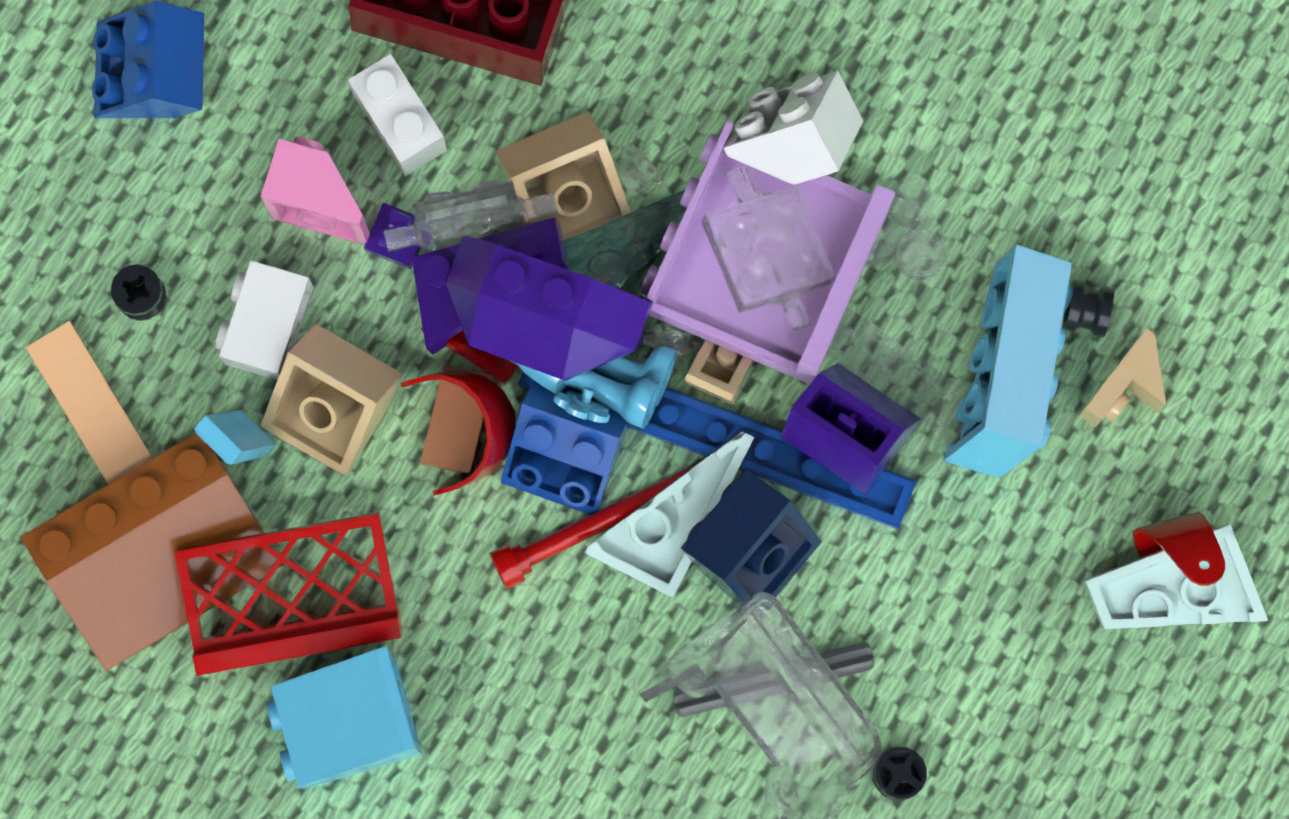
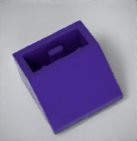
[781,363,921,494]

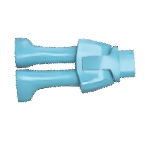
[511,346,678,429]

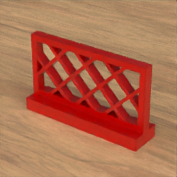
[174,512,403,676]

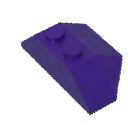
[446,235,653,381]

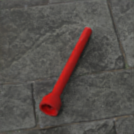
[489,461,701,590]

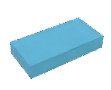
[194,410,277,464]

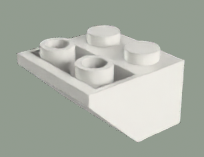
[724,71,863,185]

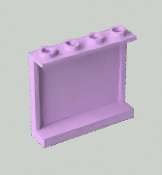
[639,121,896,384]

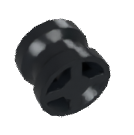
[111,264,167,321]
[1063,280,1115,338]
[873,747,927,801]

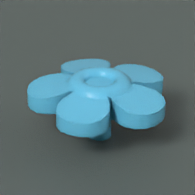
[553,387,610,423]

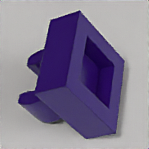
[364,203,430,269]

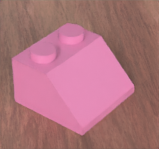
[261,137,370,245]

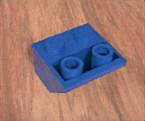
[92,0,205,118]
[500,381,629,515]

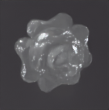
[642,320,702,370]

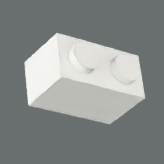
[348,54,447,176]
[216,260,314,380]

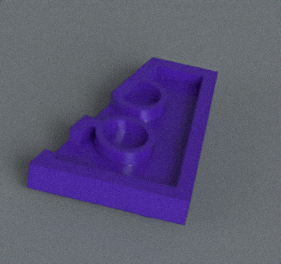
[411,217,569,355]

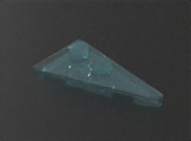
[563,190,687,289]

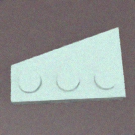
[1083,524,1268,629]

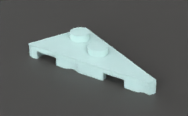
[584,432,754,598]

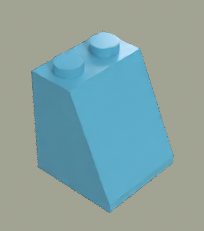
[266,646,423,790]

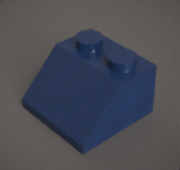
[680,469,822,620]

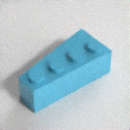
[944,244,1073,477]

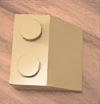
[496,111,634,249]
[260,324,403,477]

